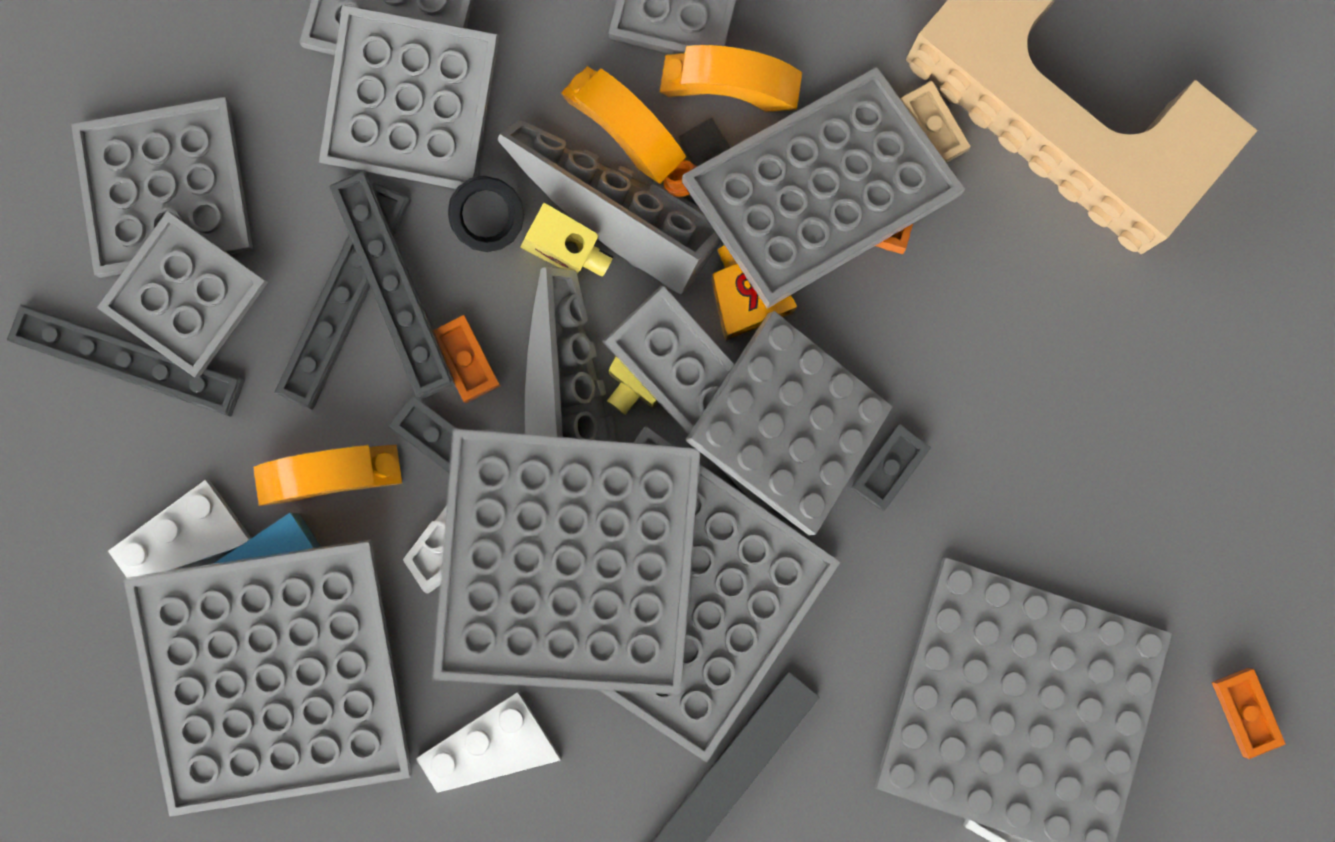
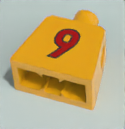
[711,245,797,341]

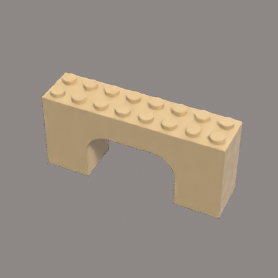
[906,0,1258,255]

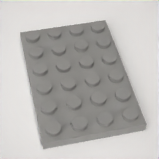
[682,67,965,309]

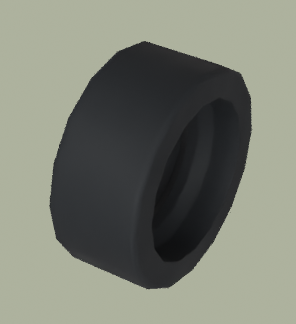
[447,176,524,252]

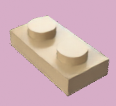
[900,81,971,163]

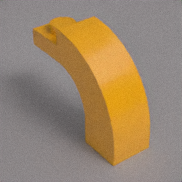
[660,45,802,112]
[561,66,687,184]
[253,444,402,506]

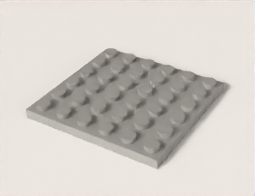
[598,427,841,763]
[432,429,700,694]
[124,539,412,817]
[874,558,1172,842]

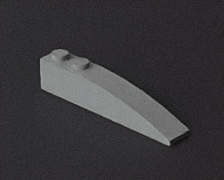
[498,119,721,294]
[525,267,616,442]

